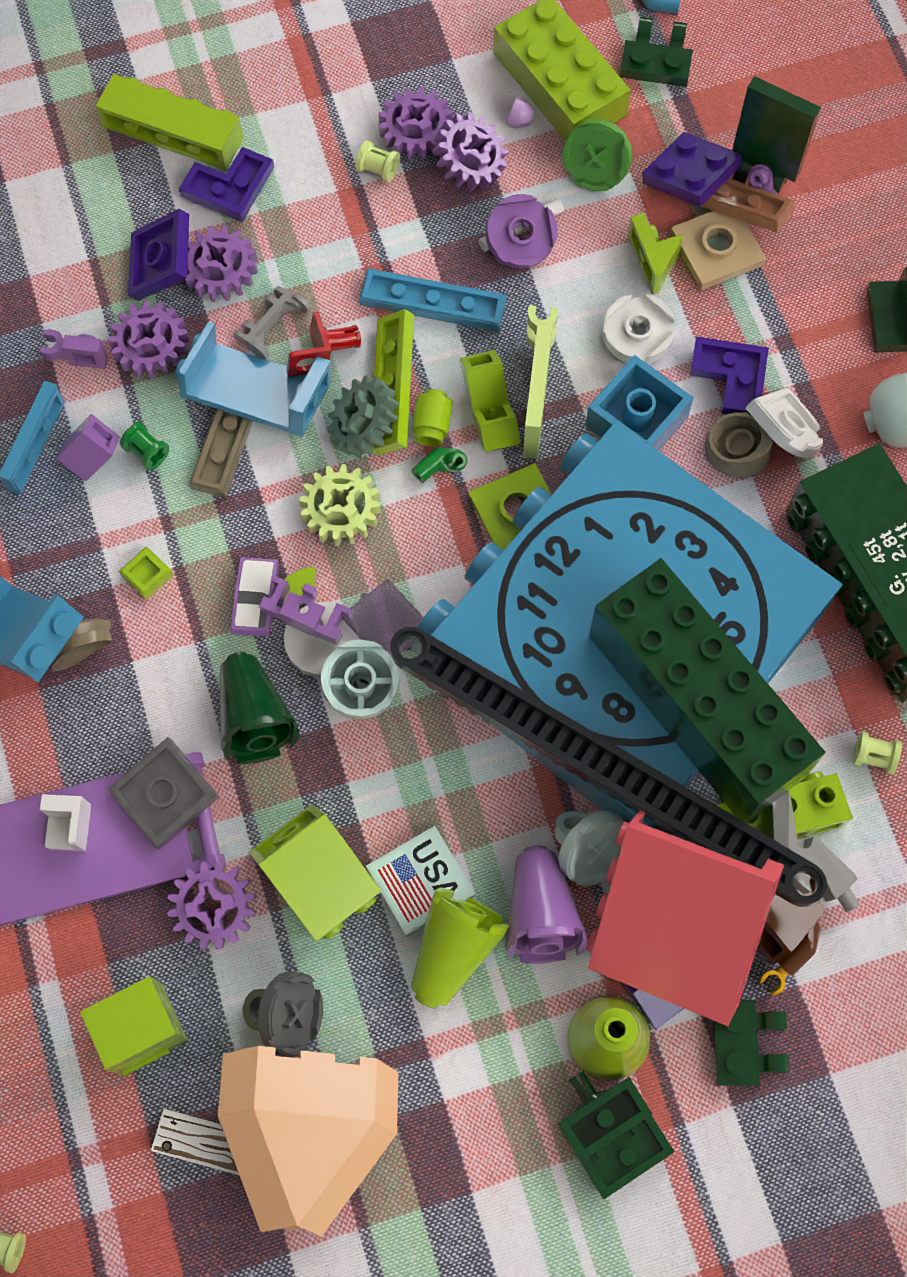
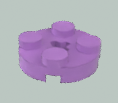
[485,194,558,269]

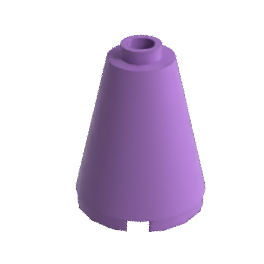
[505,845,588,964]

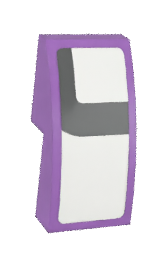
[231,557,279,637]

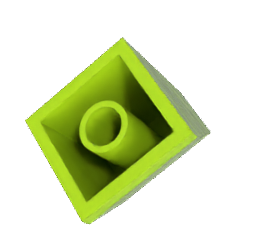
[249,804,381,942]

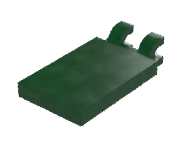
[732,76,821,194]

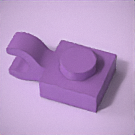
[39,329,108,369]

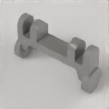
[234,286,311,360]

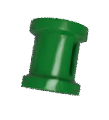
[120,422,170,470]

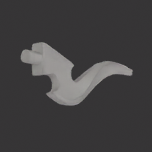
[770,791,860,912]

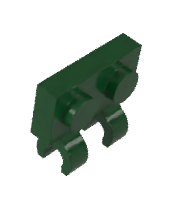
[620,17,693,87]
[713,1000,790,1086]

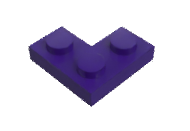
[179,147,274,222]
[690,336,769,415]

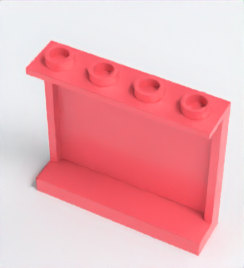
[586,811,784,1026]

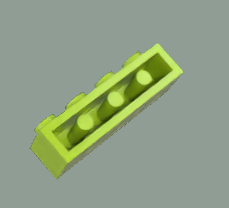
[717,771,853,840]

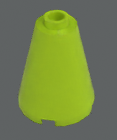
[411,888,509,1009]
[567,996,650,1081]

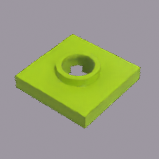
[468,463,552,551]

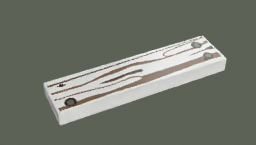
[151,1109,239,1175]

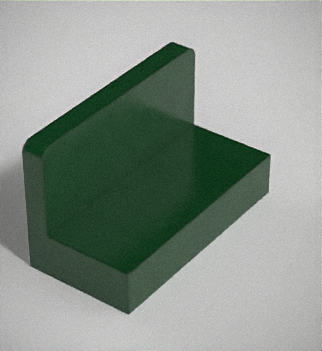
[867,267,907,353]

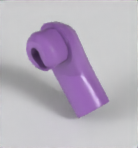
[748,164,779,195]

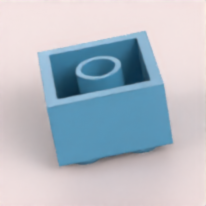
[585,355,694,451]

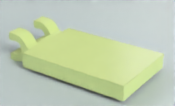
[523,305,558,459]

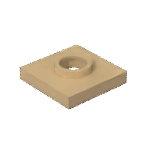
[670,211,766,291]

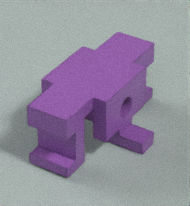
[259,576,353,645]

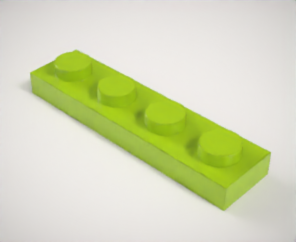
[373,309,414,456]

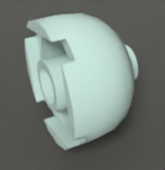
[863,372,907,449]
[320,639,400,720]

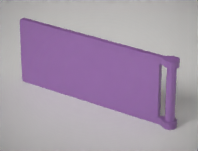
[0,752,227,926]

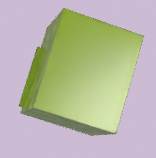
[80,976,189,1076]

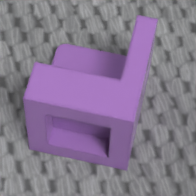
[56,414,120,481]

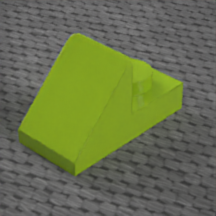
[628,212,684,294]

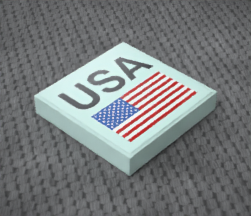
[366,826,476,937]

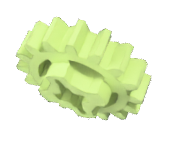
[299,464,381,546]

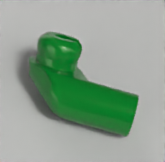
[411,447,468,483]

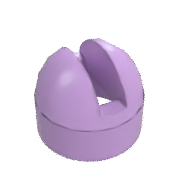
[506,97,534,128]

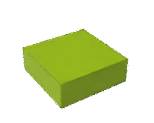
[119,546,174,600]

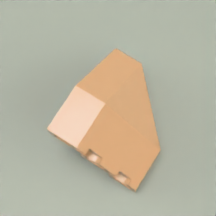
[218,1046,398,1237]

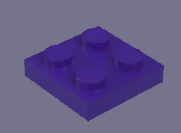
[642,132,742,207]
[128,209,190,301]

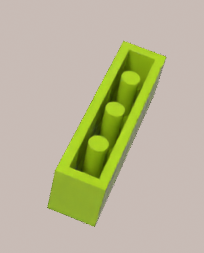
[95,73,244,171]

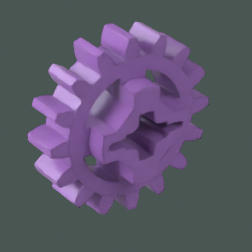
[378,87,453,160]
[433,112,509,191]
[185,225,258,302]
[108,301,190,379]
[167,861,257,950]

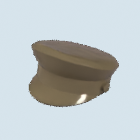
[705,412,773,478]
[52,618,113,671]

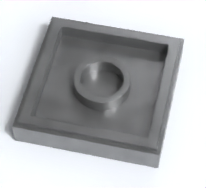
[108,737,220,850]

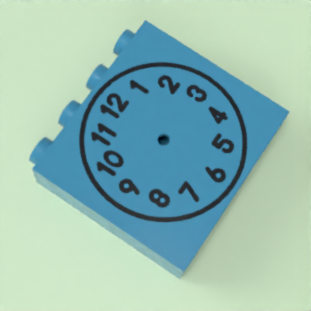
[417,421,842,828]

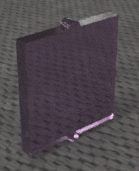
[343,579,423,656]

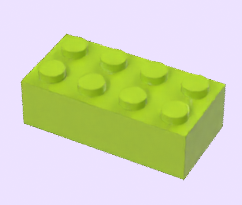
[493,0,631,140]

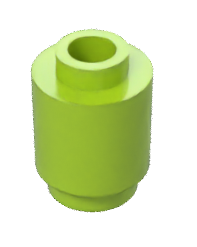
[412,389,453,447]

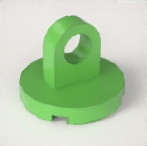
[562,119,633,192]

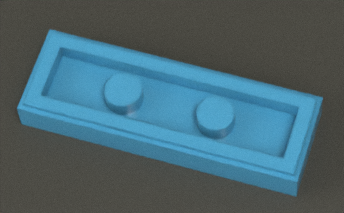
[0,380,65,495]

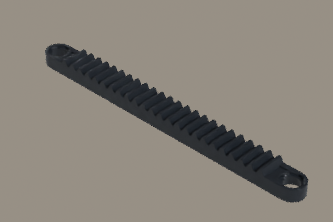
[390,627,827,907]

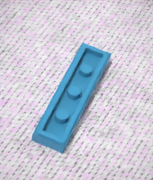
[359,268,507,332]

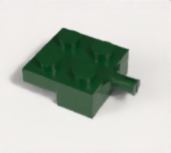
[557,1070,675,1199]

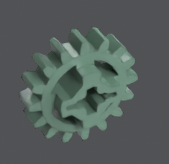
[327,376,399,458]

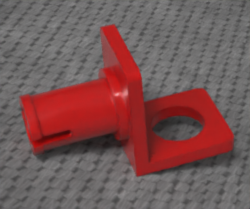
[286,312,361,377]

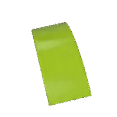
[460,350,521,452]

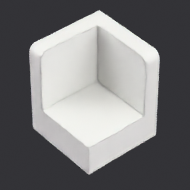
[40,794,91,852]

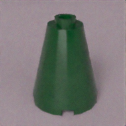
[220,652,300,764]

